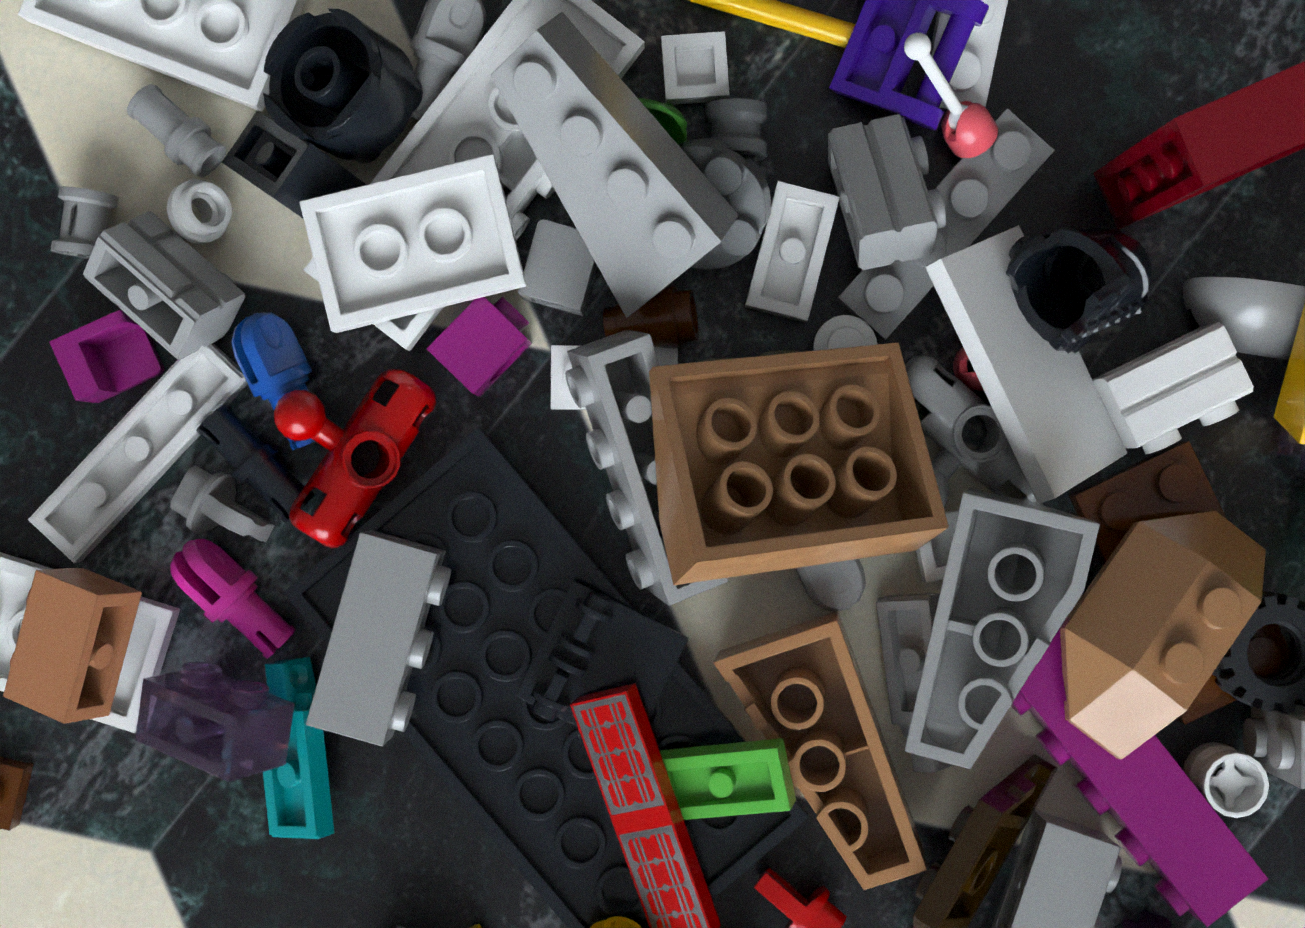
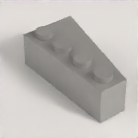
[491,12,739,318]

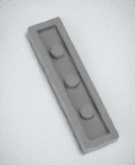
[836,108,1055,341]

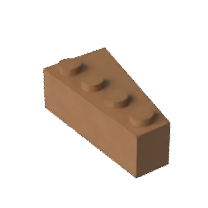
[713,611,927,890]

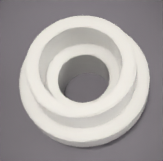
[167,179,232,244]

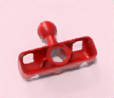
[274,369,436,548]

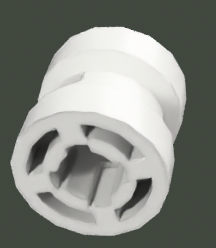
[1183,742,1269,818]

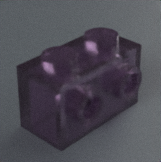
[135,662,294,782]

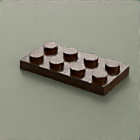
[1068,441,1291,725]

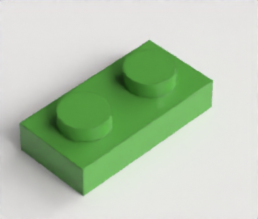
[660,738,796,820]

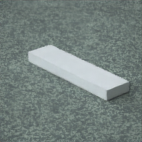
[28,343,248,563]

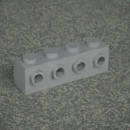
[565,330,728,606]

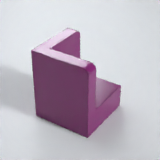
[49,310,165,403]

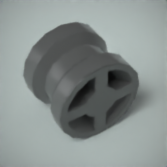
[704,98,768,161]

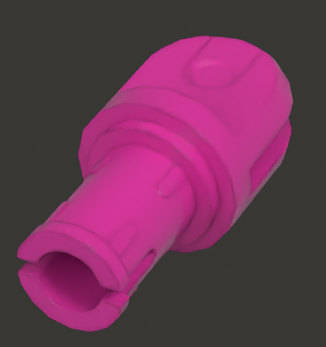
[170,539,296,659]

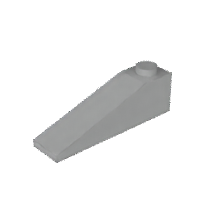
[905,488,1100,769]

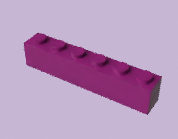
[1011,628,1268,927]

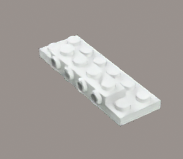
[304,0,645,351]

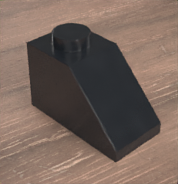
[221,111,367,218]

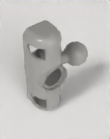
[905,355,1040,507]

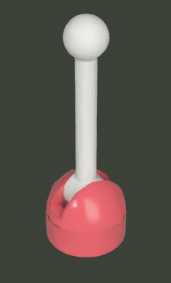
[904,33,998,158]

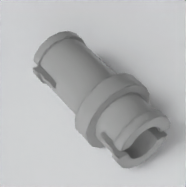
[127,84,226,177]

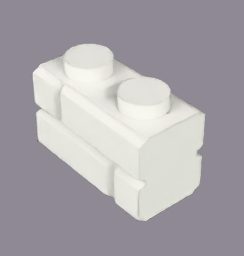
[1092,322,1254,454]

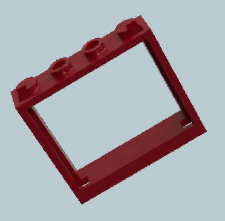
[1093,61,1305,230]

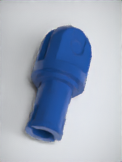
[231,312,315,451]

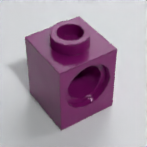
[427,296,532,397]

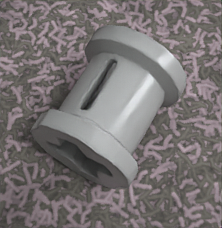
[51,186,119,259]

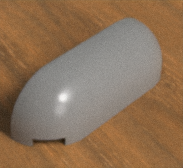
[1183,277,1305,360]

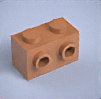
[3,568,142,724]

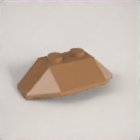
[1060,511,1266,760]

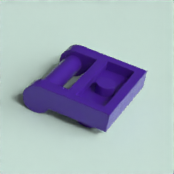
[829,0,989,130]

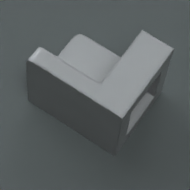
[518,219,597,316]

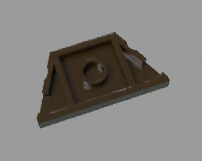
[913,754,1058,928]

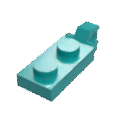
[256,657,335,839]

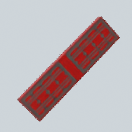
[570,683,721,928]

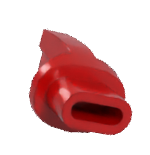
[754,868,847,928]

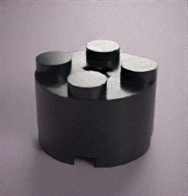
[263,8,423,163]

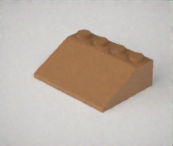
[649,342,949,585]

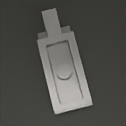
[876,593,954,773]

